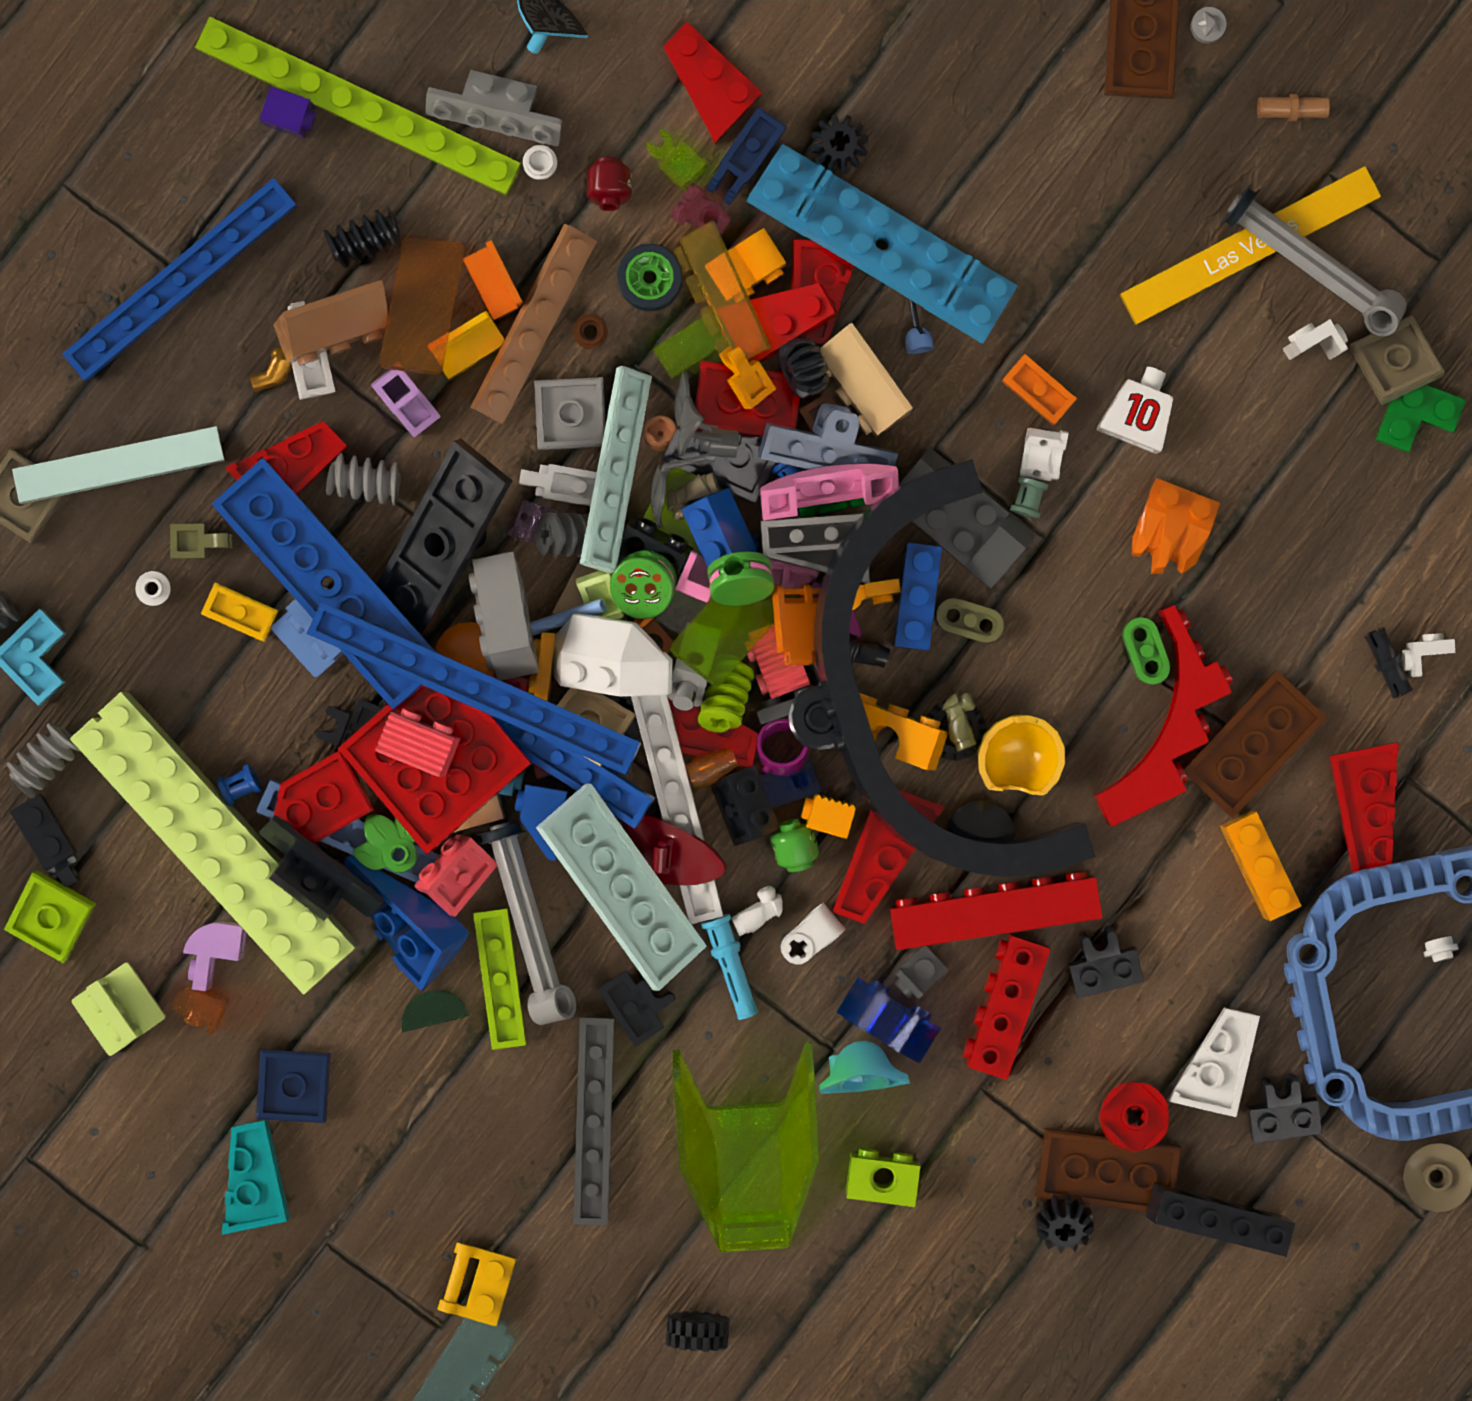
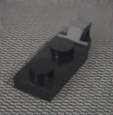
[10,794,81,887]

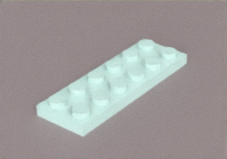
[536,784,707,991]

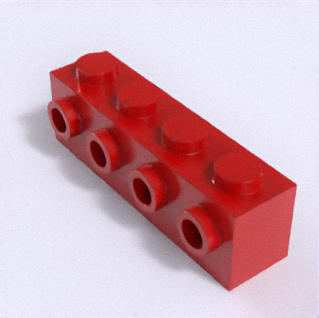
[962,933,1051,1080]

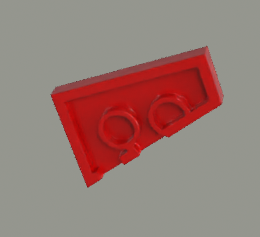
[663,22,762,145]
[717,283,839,363]

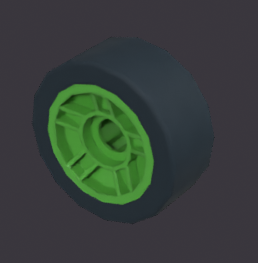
[617,244,683,312]

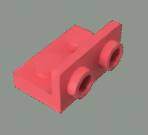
[414,835,497,917]

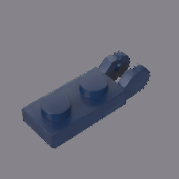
[706,107,787,205]

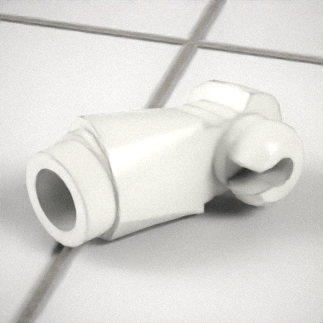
[731,886,783,936]

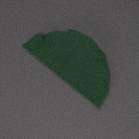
[402,990,470,1033]

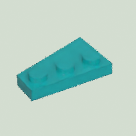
[222,1119,290,1235]

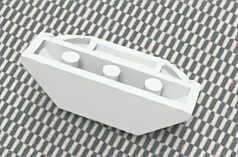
[552,613,672,697]

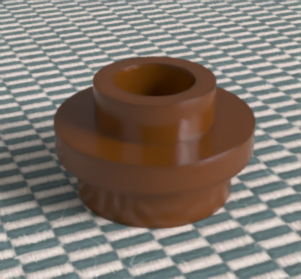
[573,314,608,349]

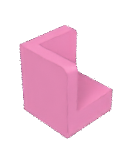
[675,551,711,604]

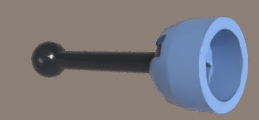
[905,298,934,354]

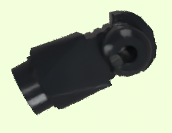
[849,639,890,668]

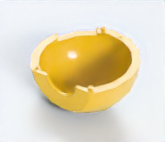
[978,715,1065,796]

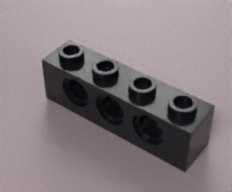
[1145,1183,1295,1257]

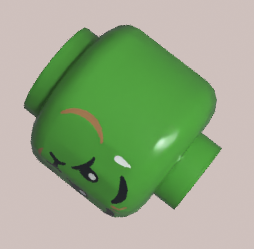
[770,819,819,872]

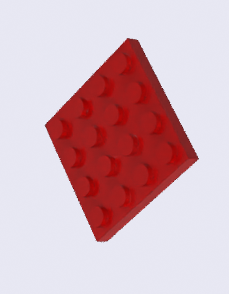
[338,686,533,854]

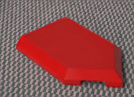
[271,750,374,843]

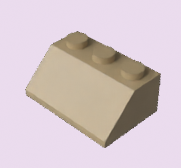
[820,323,913,438]

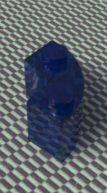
[837,977,941,1063]

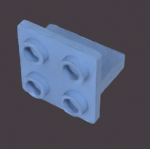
[271,583,344,677]

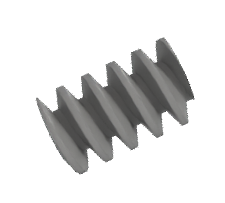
[326,453,401,506]
[6,723,81,798]

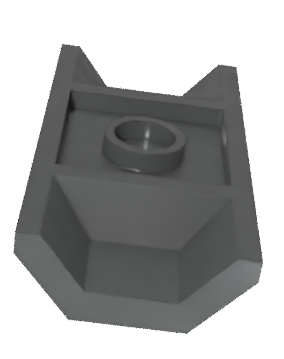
[899,448,1035,589]

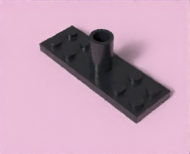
[377,439,513,639]

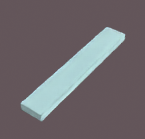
[580,366,652,574]
[12,426,225,504]

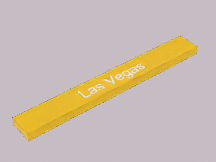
[1120,166,1381,325]

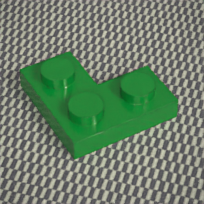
[1374,385,1466,453]

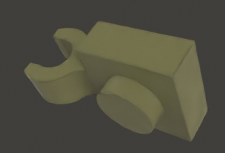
[170,524,233,559]

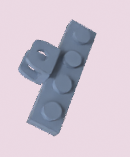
[757,402,898,470]

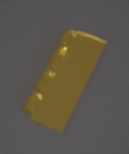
[672,221,771,364]

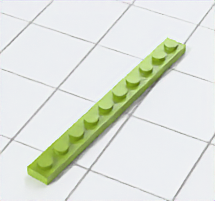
[195,16,521,196]

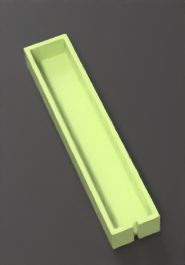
[70,692,360,995]

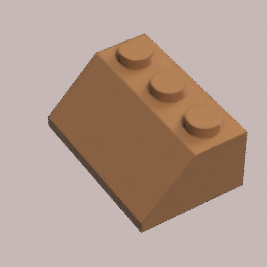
[273,280,390,366]

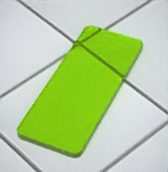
[670,595,798,686]

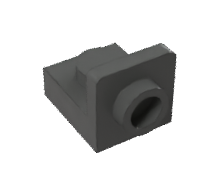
[894,946,948,999]

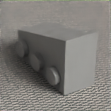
[761,514,870,583]

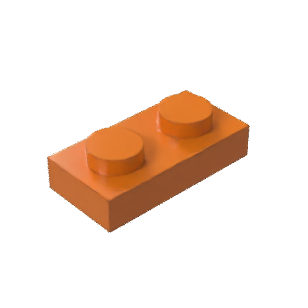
[1001,354,1077,426]

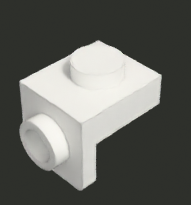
[1401,633,1455,677]

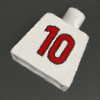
[1096,366,1173,454]

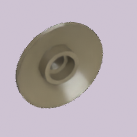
[1403,1143,1472,1212]

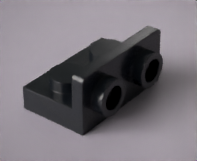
[709,765,780,846]

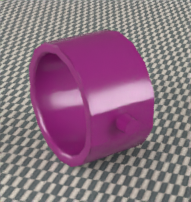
[757,718,809,776]

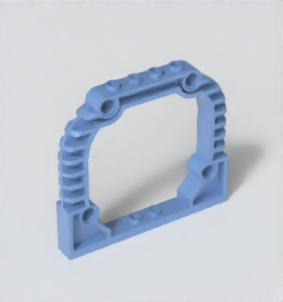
[1284,845,1472,1141]

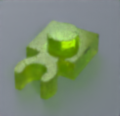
[646,129,708,192]

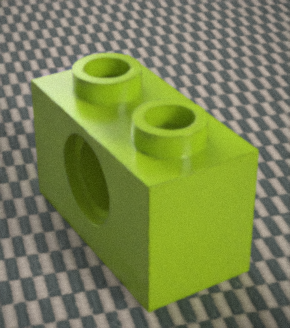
[845,1148,920,1207]

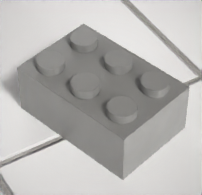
[468,552,540,680]

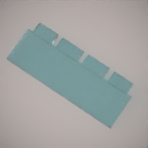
[413,1318,516,1401]

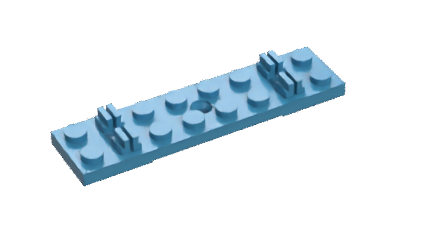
[747,143,1018,344]

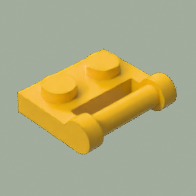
[437,1242,517,1327]

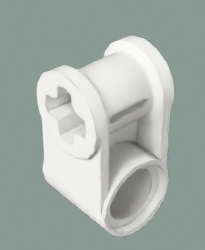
[781,902,846,965]

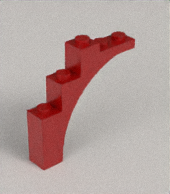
[1093,605,1233,827]

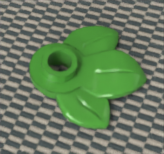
[353,814,418,873]

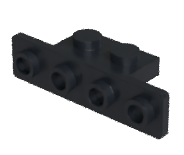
[259,815,384,921]

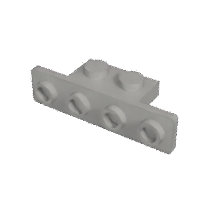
[425,70,562,146]

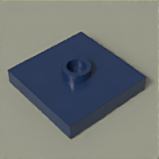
[256,1049,331,1123]

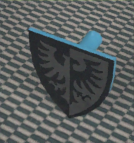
[517,0,588,54]

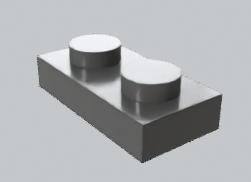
[756,685,813,724]

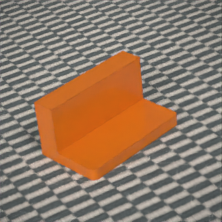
[463,240,523,322]

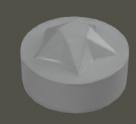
[1190,7,1226,44]

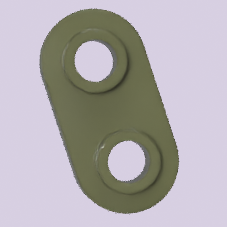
[936,598,1004,643]

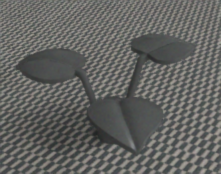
[650,370,739,528]

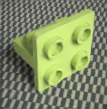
[72,962,166,1056]

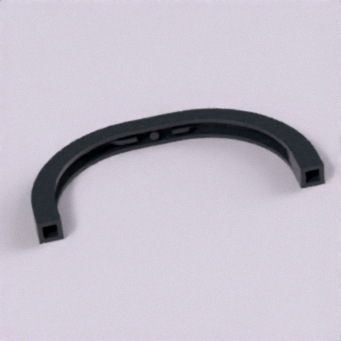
[814,459,1096,877]

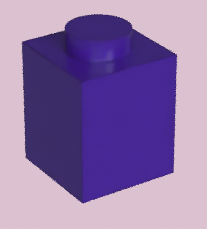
[260,87,317,138]

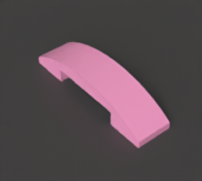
[760,464,899,521]

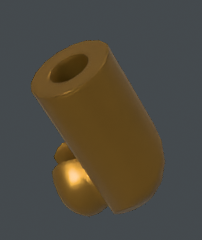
[250,347,292,392]

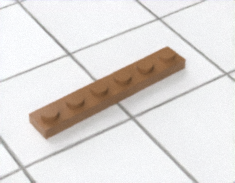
[470,224,597,425]

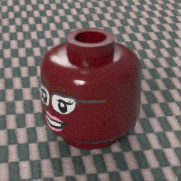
[587,157,632,211]

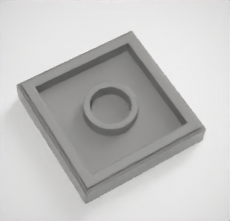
[534,377,606,450]

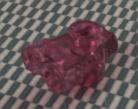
[670,183,731,239]

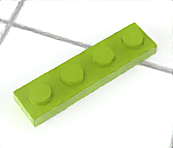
[473,908,527,1050]

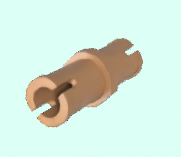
[1257,94,1330,121]

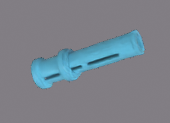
[701,913,759,1020]

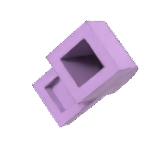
[371,363,441,438]
[183,921,247,991]

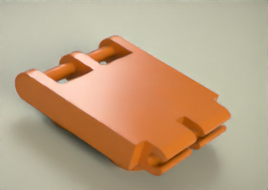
[772,584,821,665]

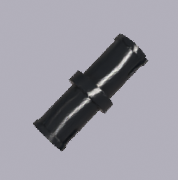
[1364,627,1413,699]

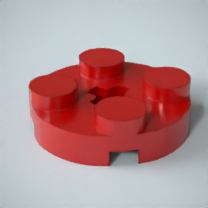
[1098,1082,1169,1153]

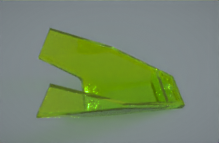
[673,1042,819,1252]

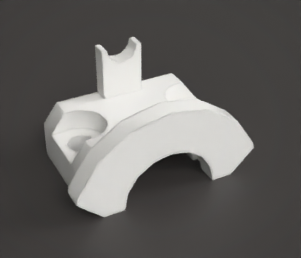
[1020,427,1068,481]

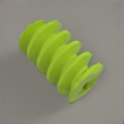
[698,655,754,733]

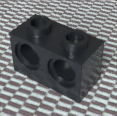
[617,516,694,579]

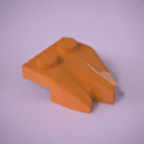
[1132,478,1220,574]

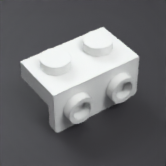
[1283,319,1348,360]

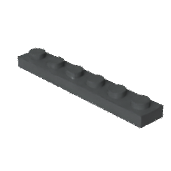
[573,1016,615,1226]

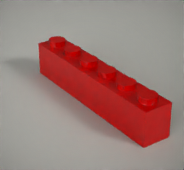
[889,871,1102,950]

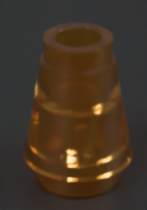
[685,747,739,789]

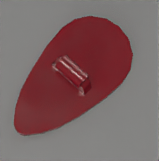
[621,815,727,885]

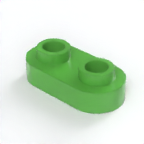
[1123,617,1170,685]

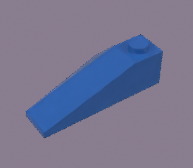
[343,855,470,991]

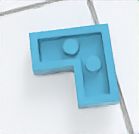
[0,609,67,706]

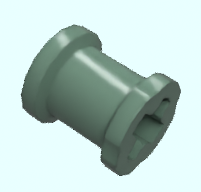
[1010,477,1049,519]

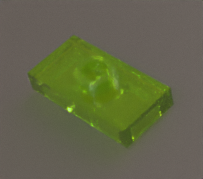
[653,312,729,379]

